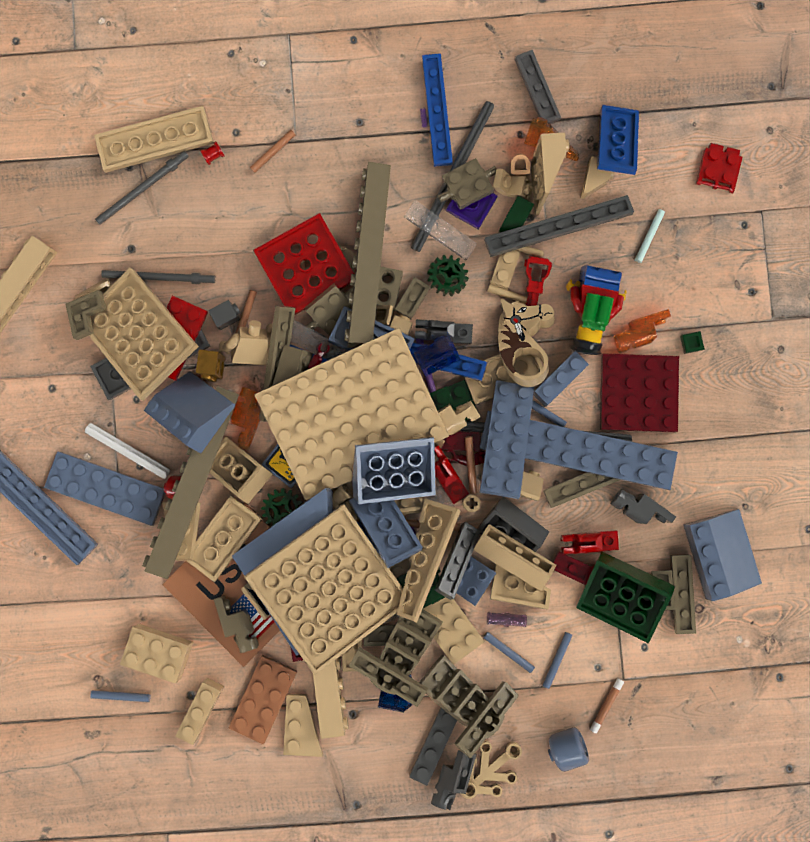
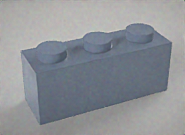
[533,351,589,407]

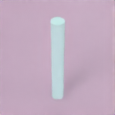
[635,209,665,263]

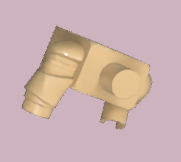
[219,320,273,366]

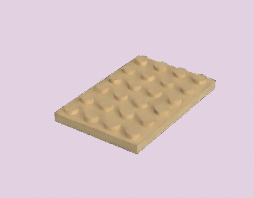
[89,268,199,401]

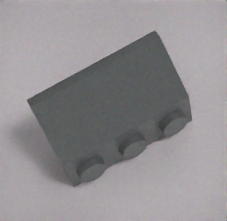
[477,497,549,552]

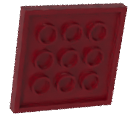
[600,353,679,433]

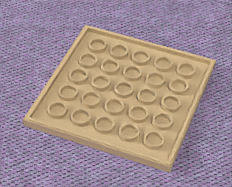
[244,504,403,675]

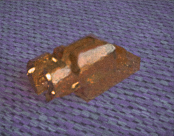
[614,309,671,353]
[231,387,260,450]

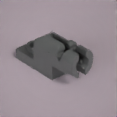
[415,319,473,344]
[610,489,676,524]
[431,750,477,810]

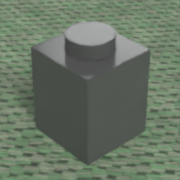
[208,300,241,330]

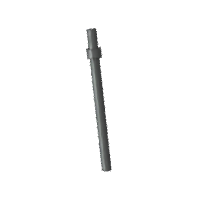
[95,151,189,225]
[102,270,216,284]

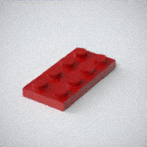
[167,295,208,381]

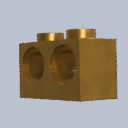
[196,350,225,382]

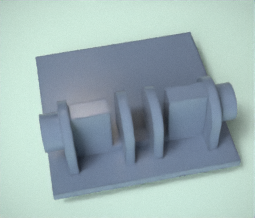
[457,556,496,606]

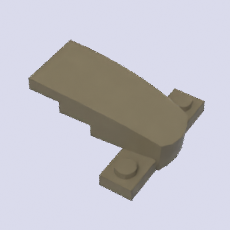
[349,609,443,707]
[419,655,519,758]

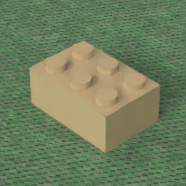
[120,624,193,684]

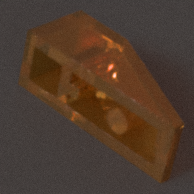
[524,117,579,162]

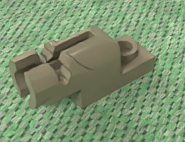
[214,595,259,653]

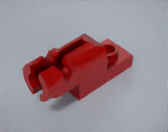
[434,445,469,504]
[560,530,619,555]

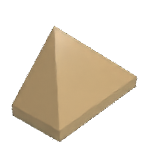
[375,305,393,325]

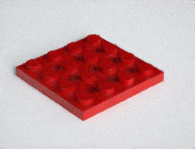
[253,213,354,315]

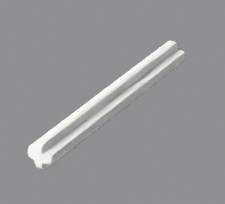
[85,423,170,479]

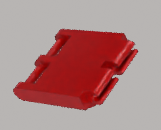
[696,143,743,194]

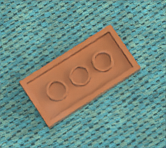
[229,655,297,745]

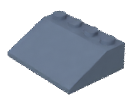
[144,371,235,453]
[352,437,436,504]
[683,509,762,601]

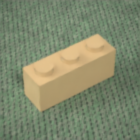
[176,678,224,745]

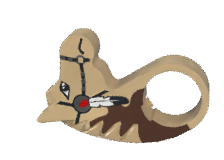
[498,299,555,387]

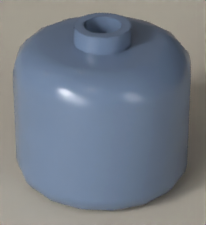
[548,727,589,772]

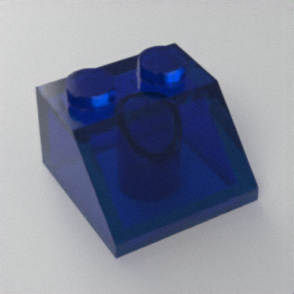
[414,336,460,377]

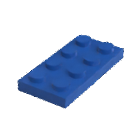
[597,105,639,175]

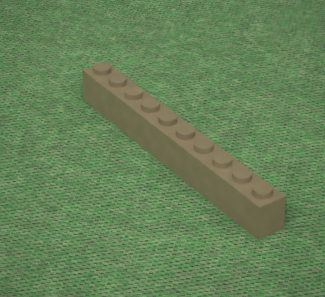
[344,162,391,348]
[142,386,239,580]

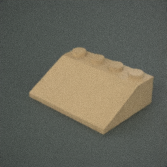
[531,133,569,216]

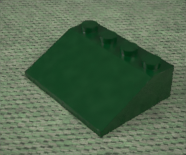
[576,552,675,644]

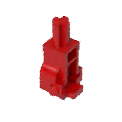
[524,256,552,306]

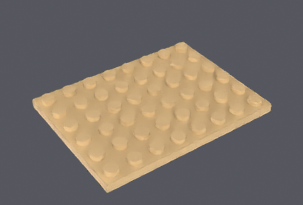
[254,328,449,501]

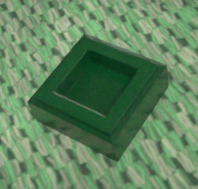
[680,331,705,354]

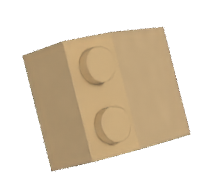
[210,436,273,504]

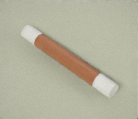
[590,678,624,734]

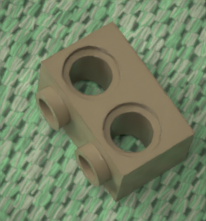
[377,267,403,311]

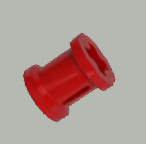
[200,141,225,165]

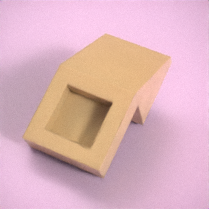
[493,169,533,201]

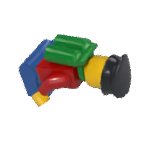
[566,265,627,355]

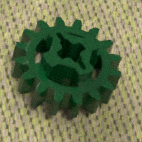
[427,255,469,297]
[261,488,303,526]

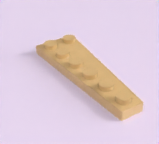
[397,499,460,623]

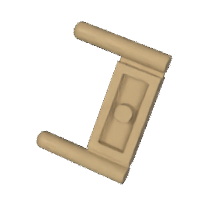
[487,246,544,304]

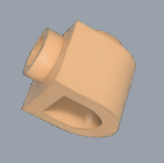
[511,154,530,177]

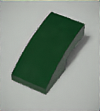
[499,196,535,233]

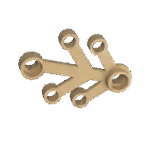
[460,740,522,799]

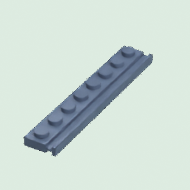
[0,450,98,565]

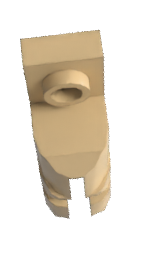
[438,401,481,435]

